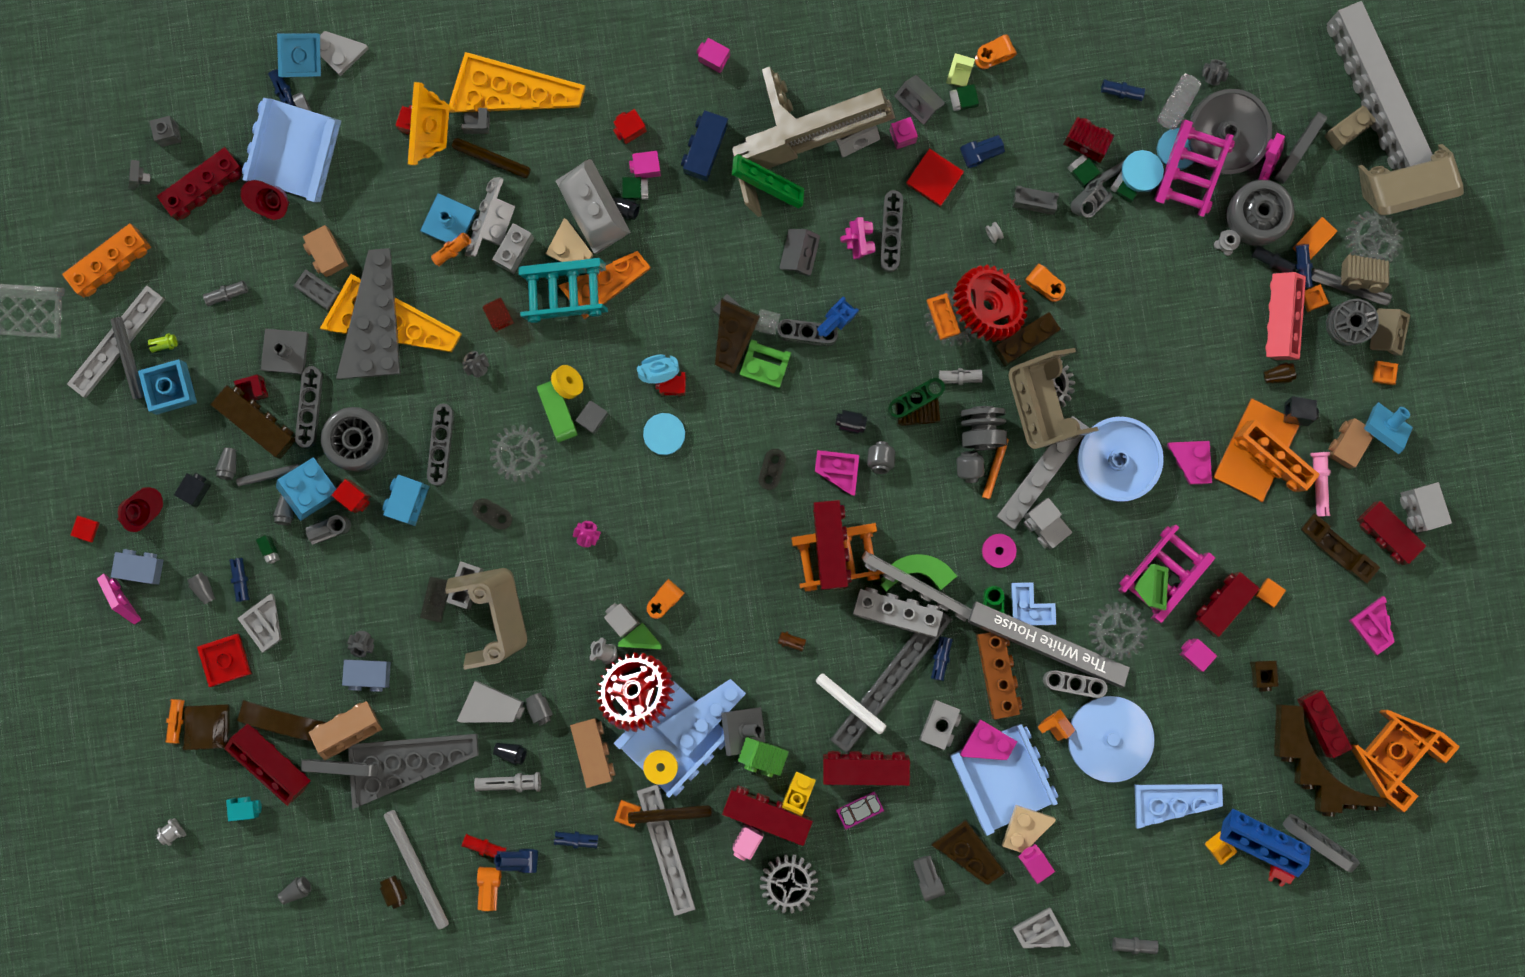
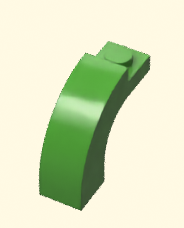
[879,554,957,592]

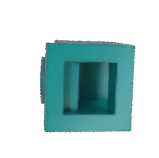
[226,796,262,821]

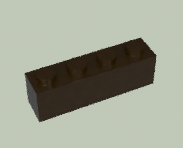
[210,385,295,459]

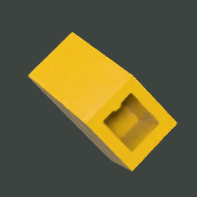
[782,772,816,816]

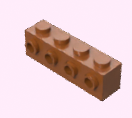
[976,632,1022,719]

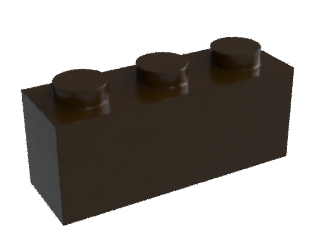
[993,312,1061,367]

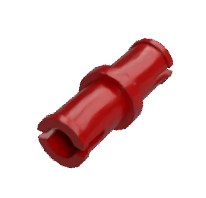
[461,834,507,858]

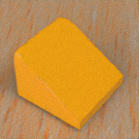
[1205,831,1237,865]

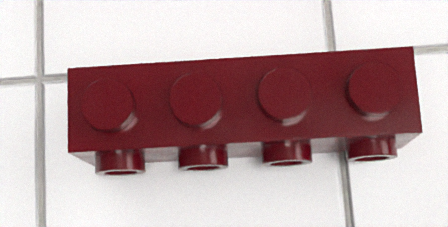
[157,147,242,221]
[224,724,311,806]
[823,751,910,786]

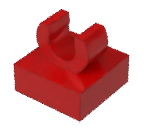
[1269,864,1294,887]

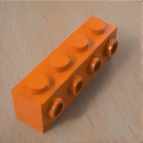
[62,223,151,297]
[1234,420,1320,492]

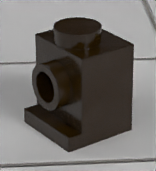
[1250,661,1279,692]

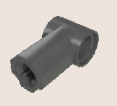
[306,515,351,545]
[913,855,946,902]

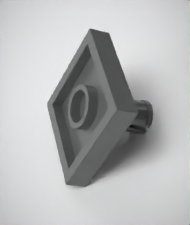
[261,328,309,375]
[721,707,765,756]

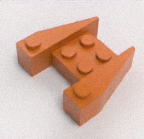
[1351,710,1460,813]

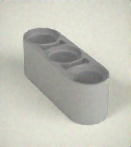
[1043,670,1107,698]

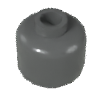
[867,441,895,474]
[956,451,985,483]

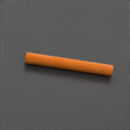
[982,439,1009,500]

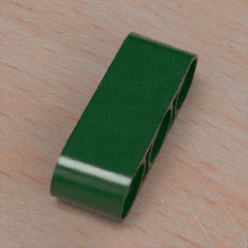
[887,378,945,420]

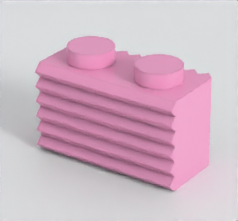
[733,824,763,861]

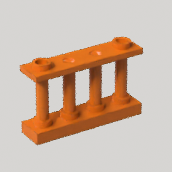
[791,523,884,592]

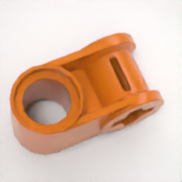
[975,34,1017,69]
[1025,264,1066,302]
[647,579,685,619]

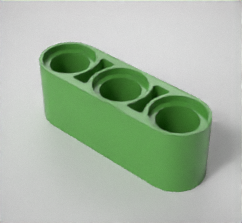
[537,381,578,443]

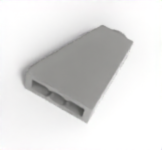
[457,681,525,723]

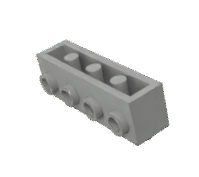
[853,587,943,639]

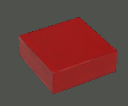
[71,515,100,542]

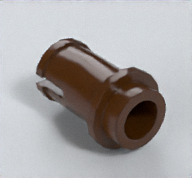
[778,631,806,652]

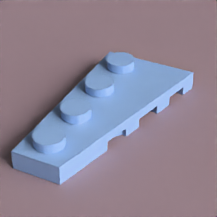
[657,679,746,756]
[1135,784,1223,829]

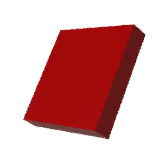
[906,148,964,207]
[197,634,252,687]

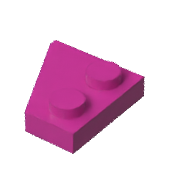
[1259,133,1285,180]
[1167,441,1212,485]
[815,450,859,496]
[97,574,141,625]
[1349,596,1394,655]
[960,719,1018,760]

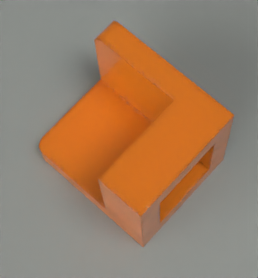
[1038,709,1075,741]

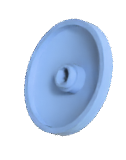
[1077,417,1163,502]
[1068,696,1154,782]

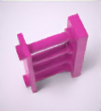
[1154,120,1235,217]
[1118,525,1215,623]

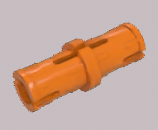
[431,232,471,266]
[165,699,185,743]

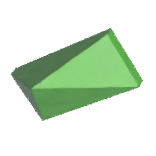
[1134,564,1169,611]
[618,623,662,649]

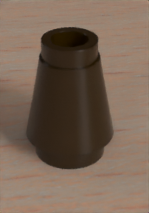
[1263,362,1296,384]

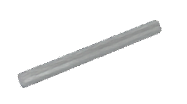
[384,810,449,929]

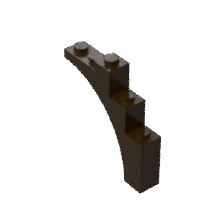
[1274,704,1386,817]

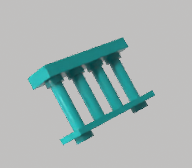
[518,258,608,323]

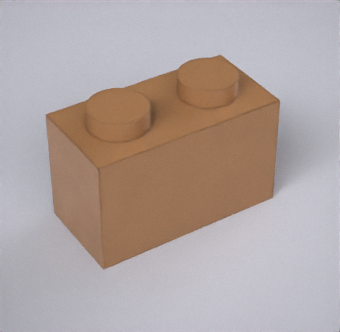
[303,225,349,277]
[1328,418,1374,469]

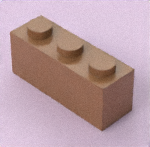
[309,701,383,761]
[570,718,615,788]

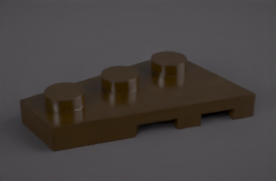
[715,298,760,373]
[931,819,1005,885]

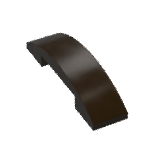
[1300,513,1381,584]
[237,700,326,741]

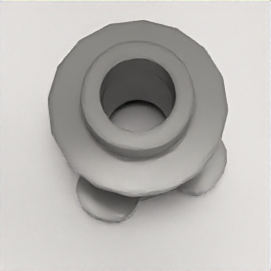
[1214,230,1240,256]
[590,638,617,664]
[156,818,186,846]

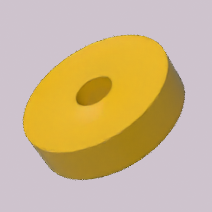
[551,365,583,399]
[643,750,678,785]

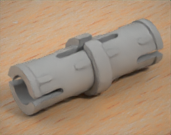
[939,368,982,385]

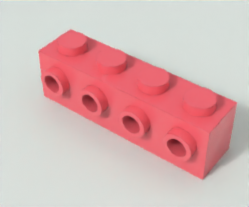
[1265,272,1306,360]

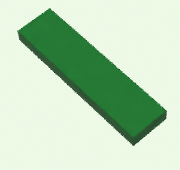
[732,154,804,209]

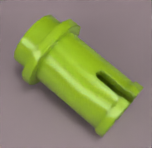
[148,333,178,353]

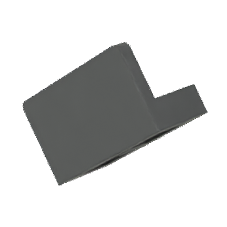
[894,75,945,125]
[780,229,820,276]

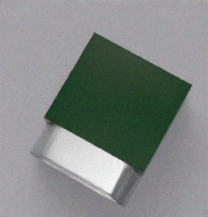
[949,84,979,111]
[1068,155,1101,187]
[1110,172,1138,203]
[622,177,648,200]
[256,535,280,564]

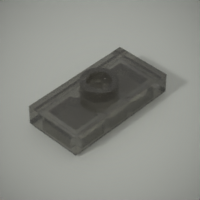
[420,576,449,623]

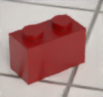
[331,479,371,513]

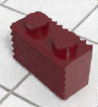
[1063,117,1114,163]

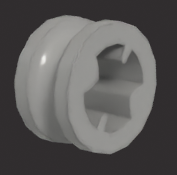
[985,222,1004,243]

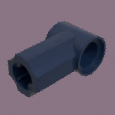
[960,135,1005,168]
[494,849,538,873]

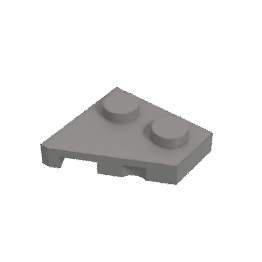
[320,31,369,76]
[238,594,282,653]
[1012,907,1071,948]

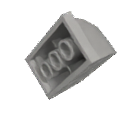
[556,159,631,254]

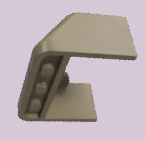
[1358,144,1464,215]
[1009,348,1099,449]
[445,568,527,670]

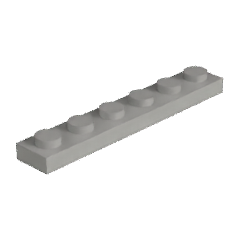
[67,285,165,398]
[996,416,1089,529]
[861,550,972,621]
[637,784,695,916]

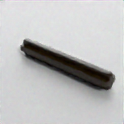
[452,138,531,179]
[628,805,712,824]

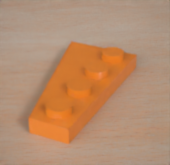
[558,251,651,320]

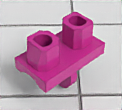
[840,217,875,259]

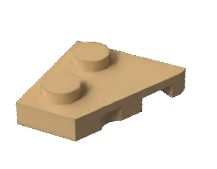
[546,218,593,274]
[1002,805,1056,853]

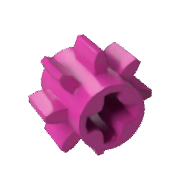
[573,521,601,547]

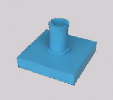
[277,33,321,77]
[420,193,477,243]
[1364,402,1413,454]

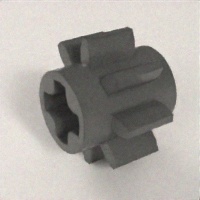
[1202,59,1229,85]
[462,351,489,377]
[347,631,375,658]

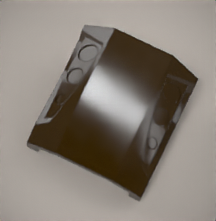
[183,704,230,750]

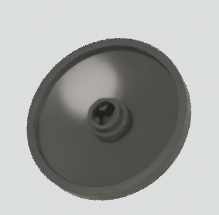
[1188,89,1272,174]

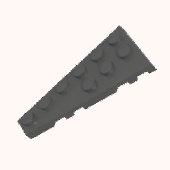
[336,248,401,380]
[348,734,479,809]

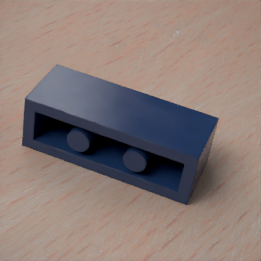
[681,110,728,181]

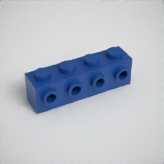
[1220,809,1311,877]

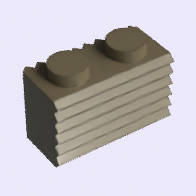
[1324,105,1376,151]
[1341,255,1389,293]

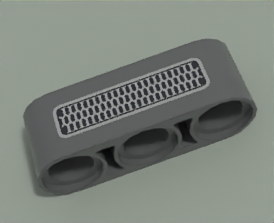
[777,319,838,347]

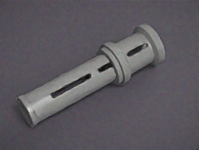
[474,772,541,792]

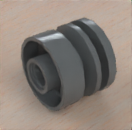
[1326,299,1379,346]
[961,406,1007,451]

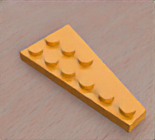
[449,52,585,113]
[320,274,462,353]

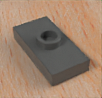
[294,269,340,311]

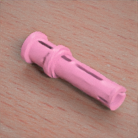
[1310,452,1331,516]

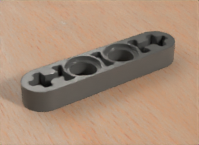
[1274,111,1327,184]
[880,190,903,273]
[295,366,323,449]
[427,404,454,486]
[301,759,378,776]
[1283,814,1360,872]

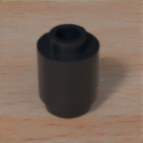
[835,410,867,434]

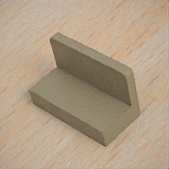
[1369,309,1410,356]

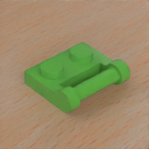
[740,339,792,389]

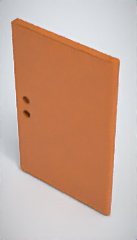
[1213,399,1300,502]

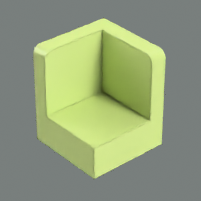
[946,53,975,87]

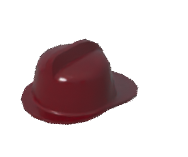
[241,180,289,220]
[117,487,163,532]

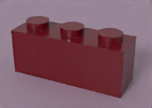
[1357,501,1426,565]
[1195,572,1260,637]
[1297,690,1353,758]

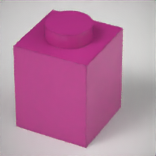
[697,38,730,73]
[890,117,918,150]
[629,151,661,179]
[1179,639,1217,672]
[1018,844,1055,884]

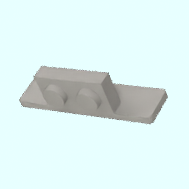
[465,177,515,257]

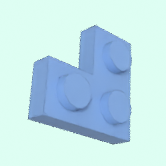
[1011,583,1056,625]

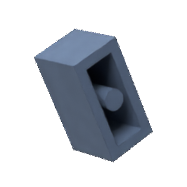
[111,549,164,585]
[342,660,391,692]

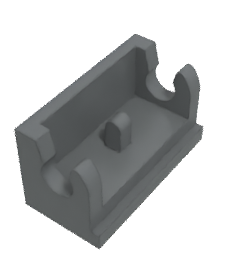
[1012,185,1059,215]

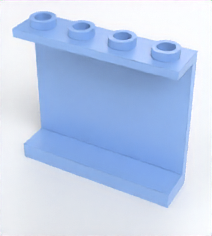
[242,98,341,202]
[614,681,725,797]
[950,724,1058,836]

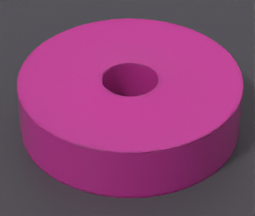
[982,534,1017,568]

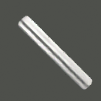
[816,674,886,734]

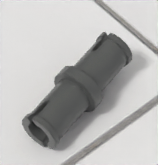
[203,280,248,307]
[1112,937,1158,955]

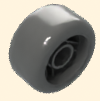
[1227,180,1295,246]
[321,407,389,472]

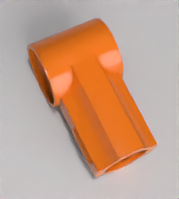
[477,867,501,911]

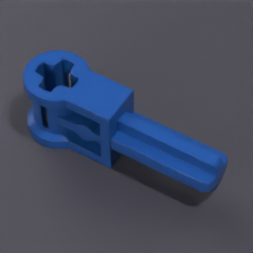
[817,296,859,337]

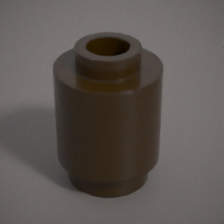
[380,875,407,909]

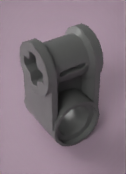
[1071,178,1112,218]

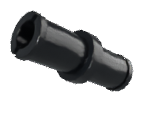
[1251,245,1296,273]

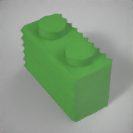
[738,737,789,777]

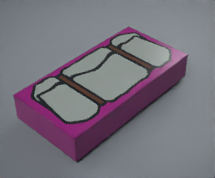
[836,791,884,829]

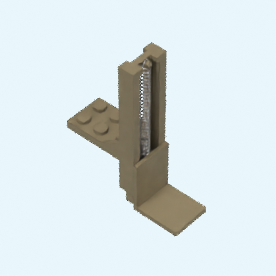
[732,67,895,217]

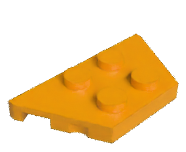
[408,82,450,165]

